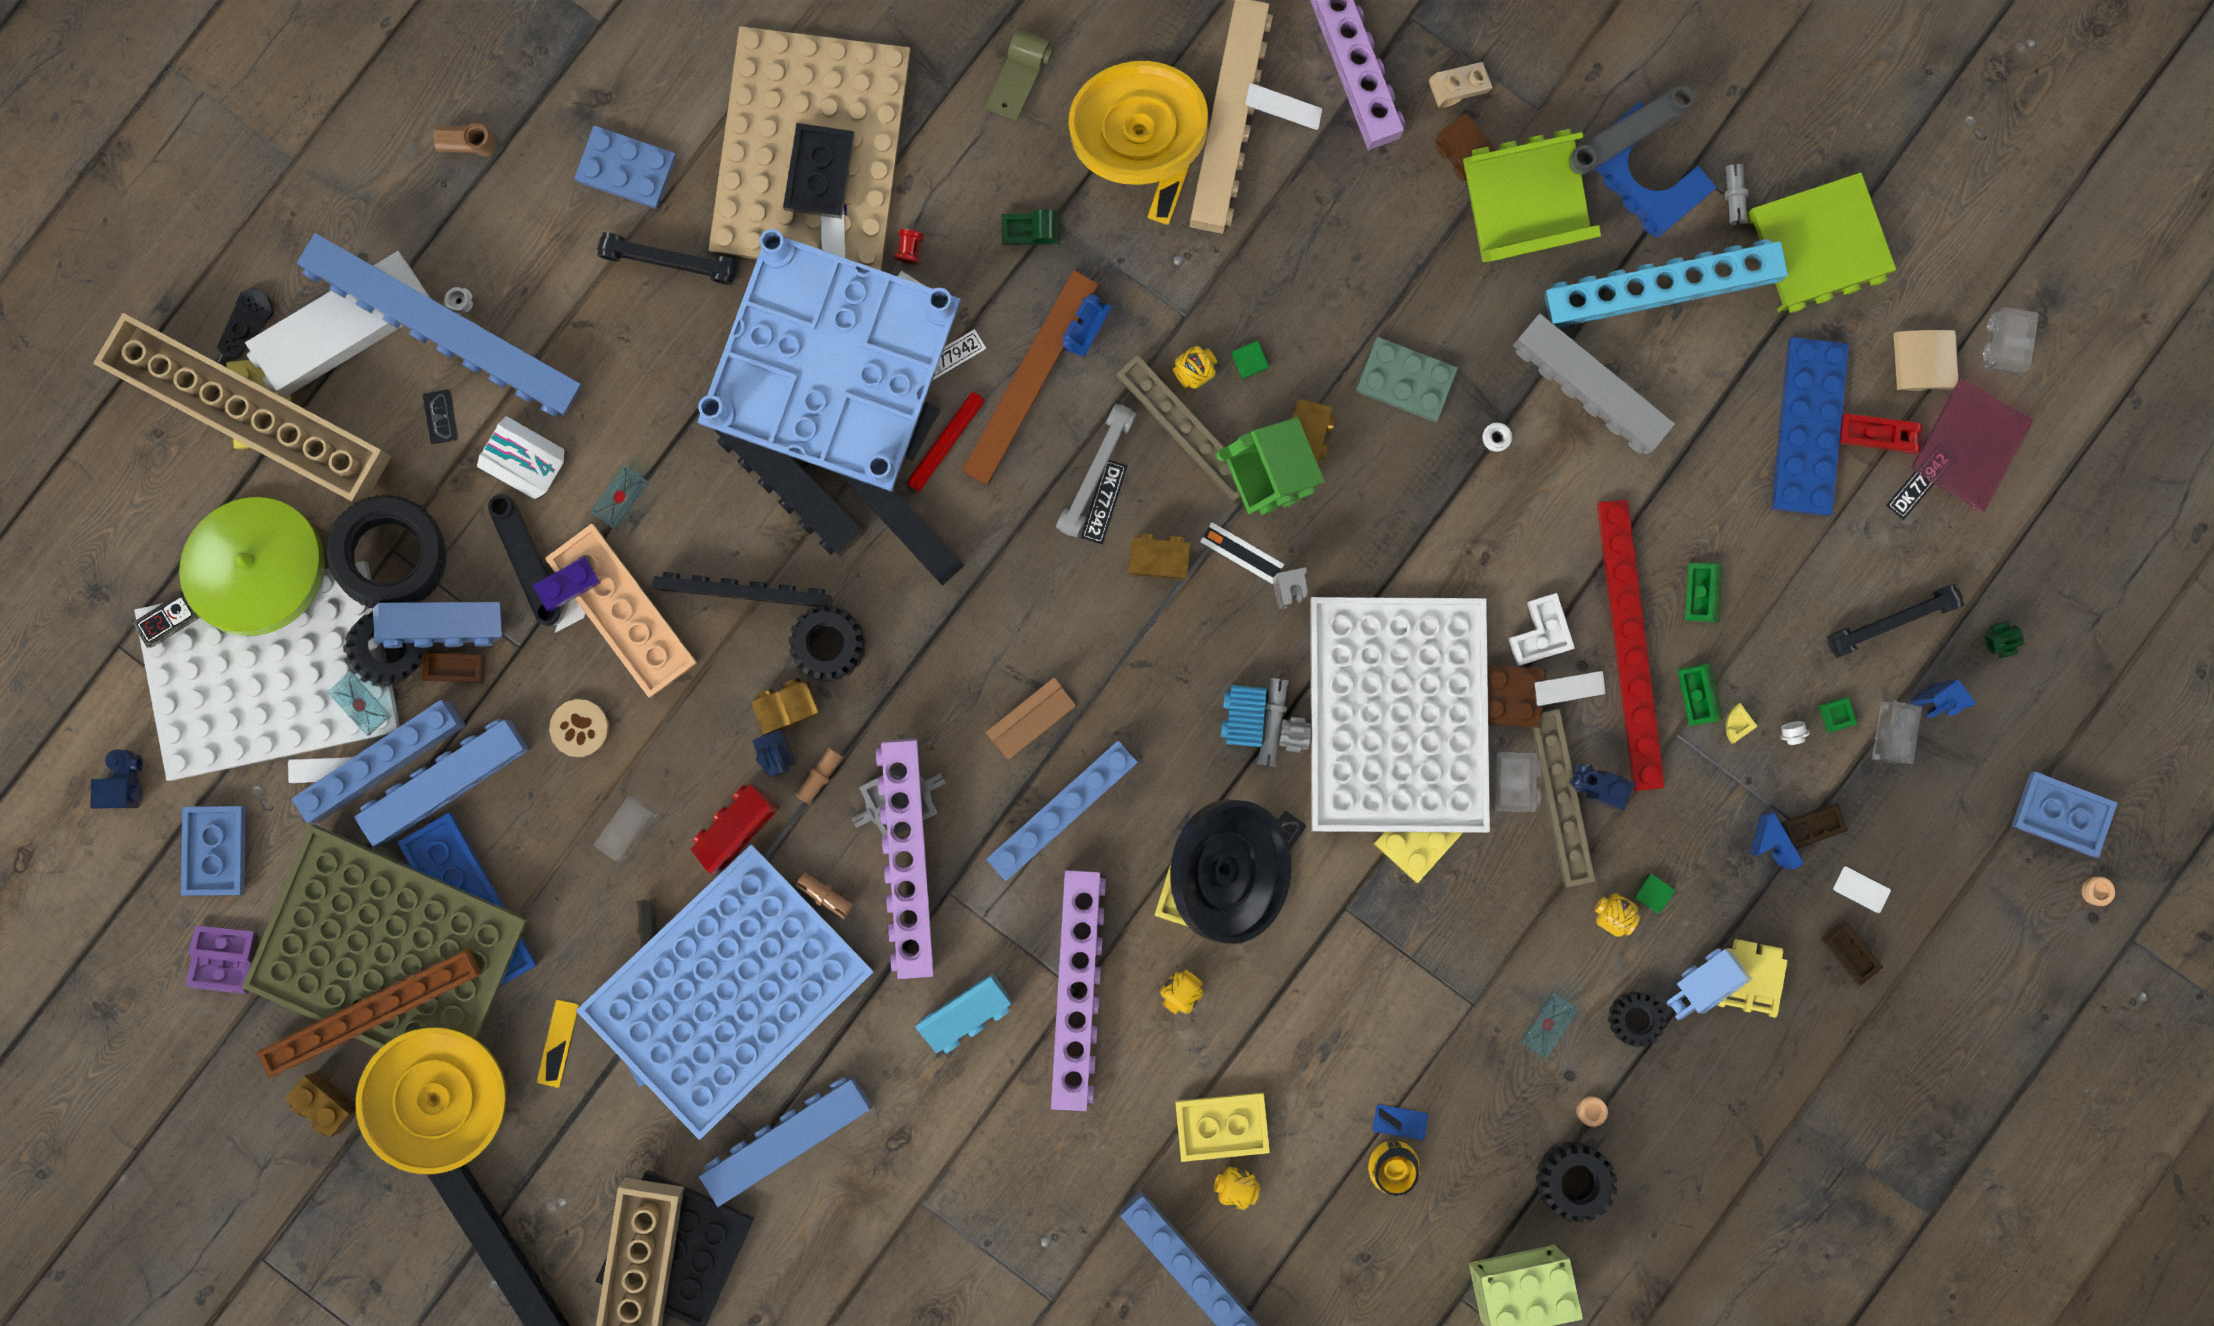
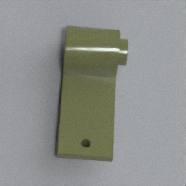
[985,27,1054,121]

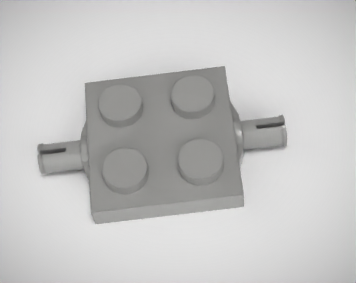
[851,765,946,836]

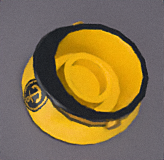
[1368,1140,1421,1196]

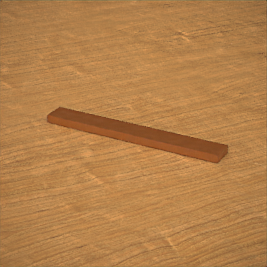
[962,270,1099,486]
[256,948,482,1079]

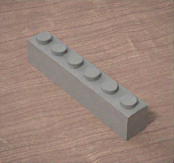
[1512,313,1675,455]

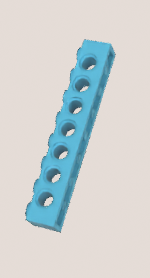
[1544,239,1788,328]

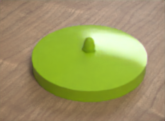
[179,497,325,636]

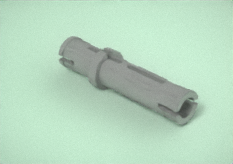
[1257,678,1289,767]

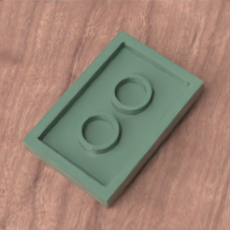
[1355,337,1458,423]

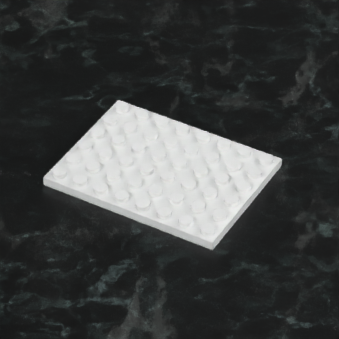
[134,561,400,781]
[1310,597,1490,833]

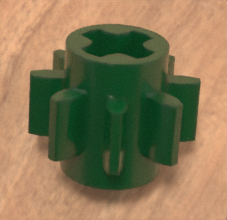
[1985,621,2024,658]

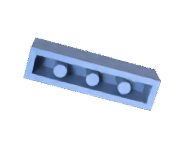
[373,602,502,648]

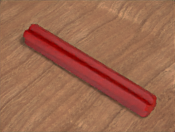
[907,392,984,492]

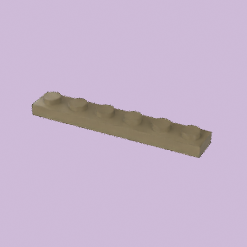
[1116,355,1241,502]
[1532,709,1595,888]

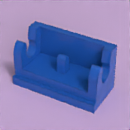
[1911,679,1976,718]

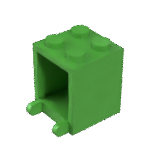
[1216,417,1325,515]

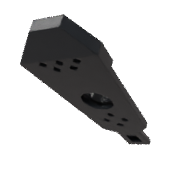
[215,288,274,367]

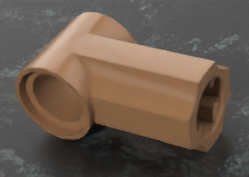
[433,123,498,157]

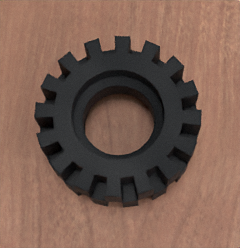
[1608,992,1666,1047]

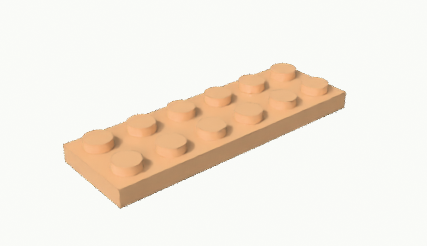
[545,524,698,698]

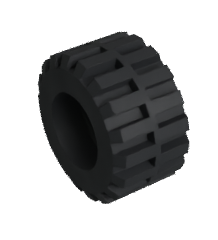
[788,605,866,681]
[343,611,426,687]
[1536,1141,1617,1222]

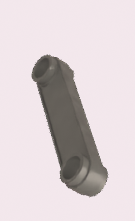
[1569,86,1694,175]

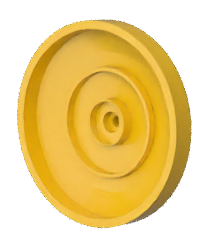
[1069,61,1209,185]
[356,1027,507,1174]

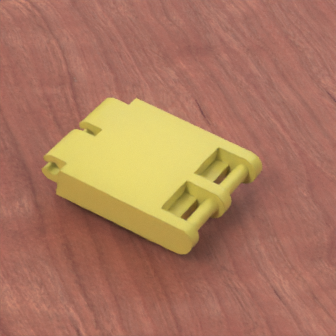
[1717,939,1788,1018]

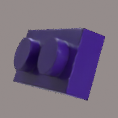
[533,556,601,612]

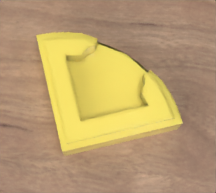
[1726,703,1757,744]

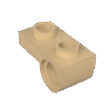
[1429,62,1492,109]

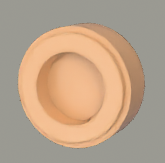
[2082,876,2115,906]
[1576,1096,1608,1127]

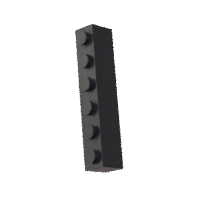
[714,430,865,557]

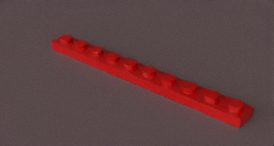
[1596,499,1665,791]

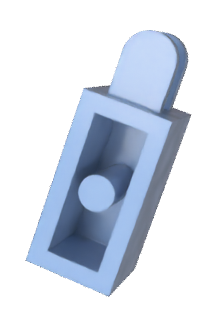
[1666,948,1752,1021]

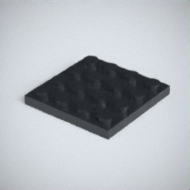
[595,1170,755,1326]

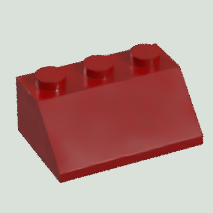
[690,784,780,875]

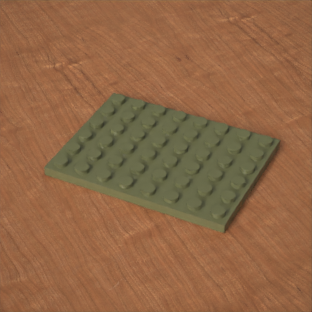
[242,824,529,1049]

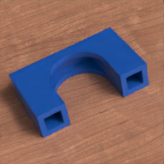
[1584,101,1717,239]

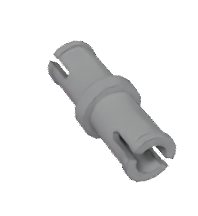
[1725,164,1749,225]

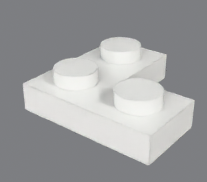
[1509,593,1575,666]

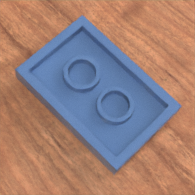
[574,126,677,210]
[2011,772,2118,858]
[181,806,246,896]

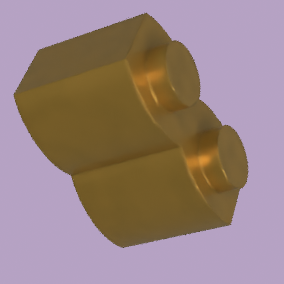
[751,678,821,736]

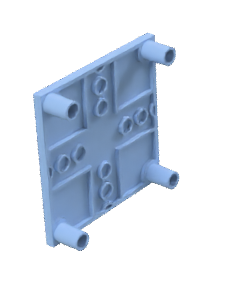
[698,229,961,492]

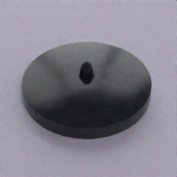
[1170,799,1291,944]

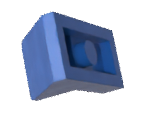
[1750,812,1804,870]

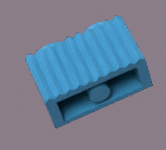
[1220,685,1267,747]

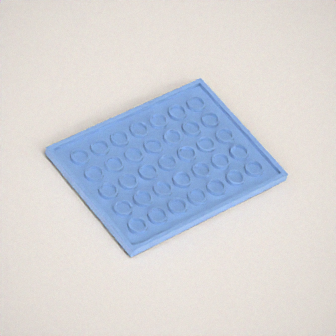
[576,844,874,1140]

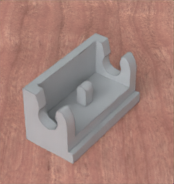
[1272,567,1308,610]

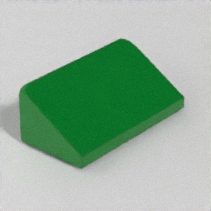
[1685,563,1723,623]
[1677,663,1723,726]

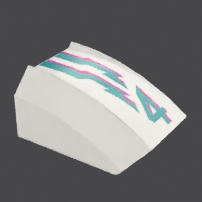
[477,416,564,499]

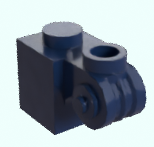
[752,730,796,777]
[91,749,143,809]
[1569,763,1635,810]

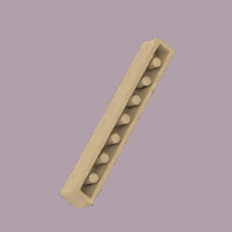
[1189,0,1273,234]

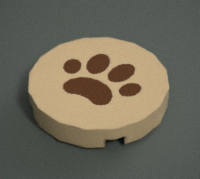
[549,699,610,758]

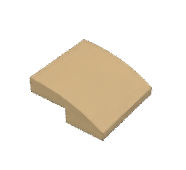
[1893,330,1959,391]

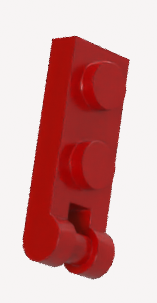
[1839,413,1923,454]

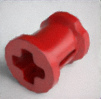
[894,229,924,265]

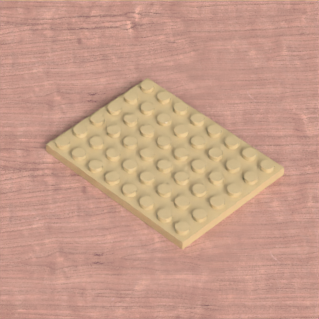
[708,26,911,271]

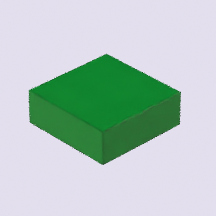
[1231,341,1269,380]
[1818,696,1858,733]
[1633,873,1676,915]

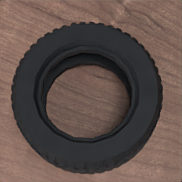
[326,495,447,608]

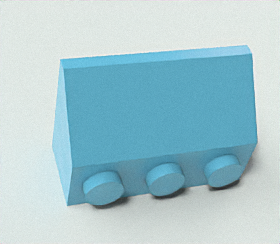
[915,972,1012,1054]

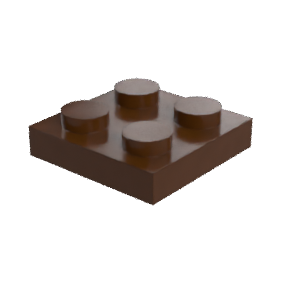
[1487,665,1547,729]

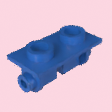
[1061,294,1112,357]

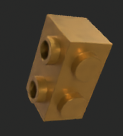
[1128,533,1190,581]
[285,1071,356,1138]

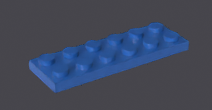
[1771,337,1849,516]
[397,813,538,987]

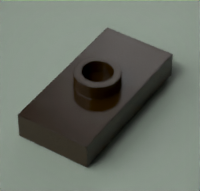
[1780,803,1848,849]
[1820,921,1883,986]

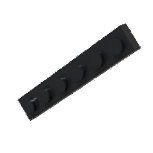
[652,572,832,607]

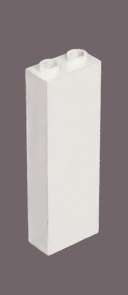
[245,251,431,398]

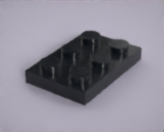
[783,123,855,219]

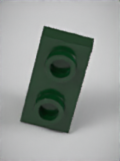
[1001,209,1060,245]

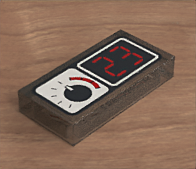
[132,591,200,648]

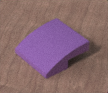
[185,925,256,994]

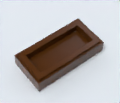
[422,652,485,683]

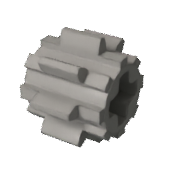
[1279,717,1312,753]

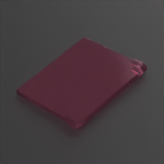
[1911,378,2033,512]

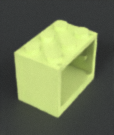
[1469,1245,1583,1326]

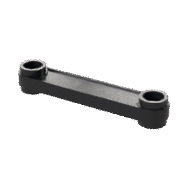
[597,232,738,285]
[488,494,564,627]
[1826,583,1965,658]

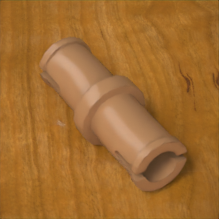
[795,746,844,805]
[795,871,854,920]

